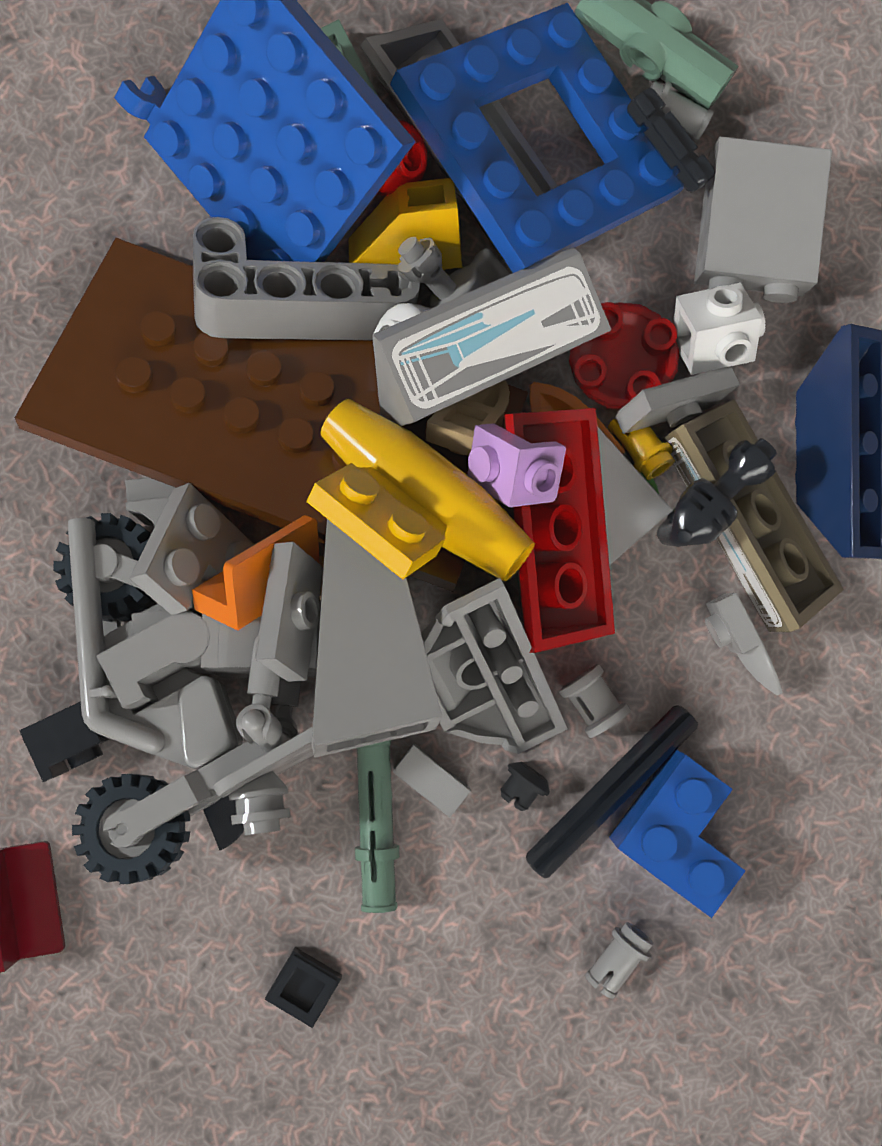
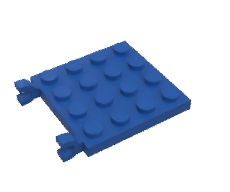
[114,0,416,262]

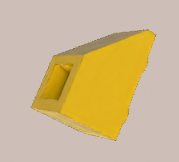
[348,178,462,270]

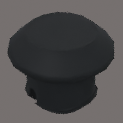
[500,762,550,811]

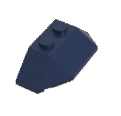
[795,324,882,560]

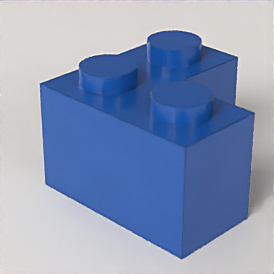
[609,750,745,918]

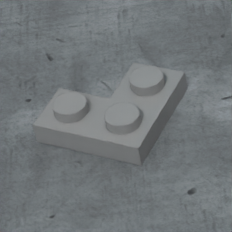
[129,483,254,615]

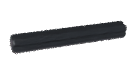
[526,705,699,879]

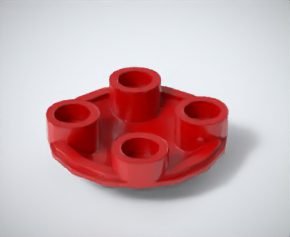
[569,302,680,410]

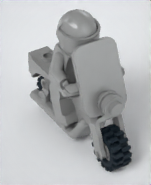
[53,476,321,885]

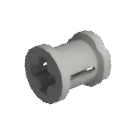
[558,664,631,738]

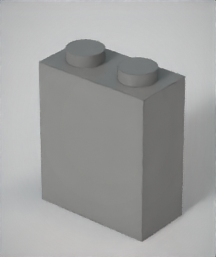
[694,136,832,303]

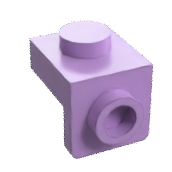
[467,424,566,507]

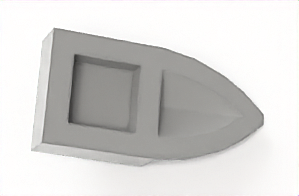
[705,592,783,695]

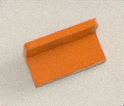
[192,515,320,630]

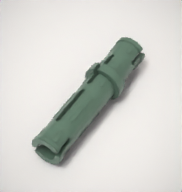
[355,740,400,913]

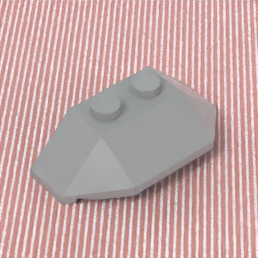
[421,578,568,754]

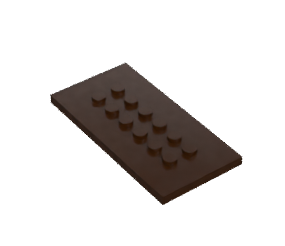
[14,238,528,592]

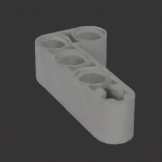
[193,217,420,340]

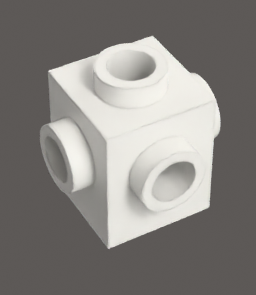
[674,282,765,375]

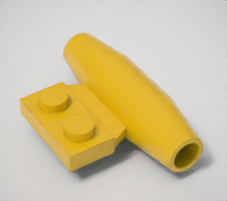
[307,399,535,581]

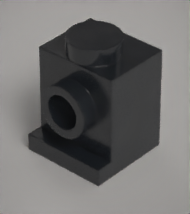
[19,701,110,782]

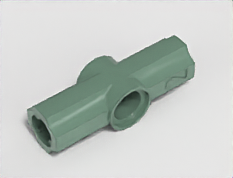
[575,0,739,110]

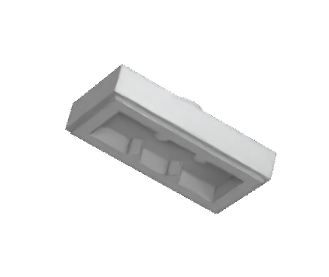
[615,367,740,434]
[255,542,323,682]

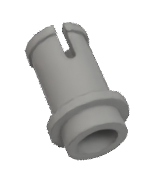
[651,81,714,143]
[585,922,653,999]

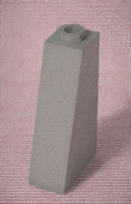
[311,519,442,758]

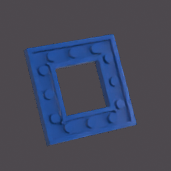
[390,3,684,273]

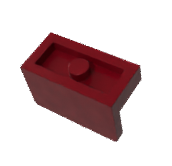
[0,841,65,973]

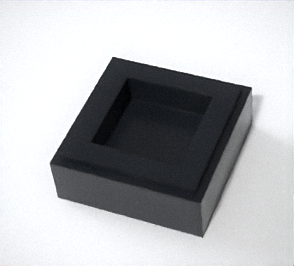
[264,947,342,1028]

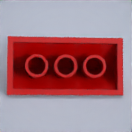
[505,408,615,653]

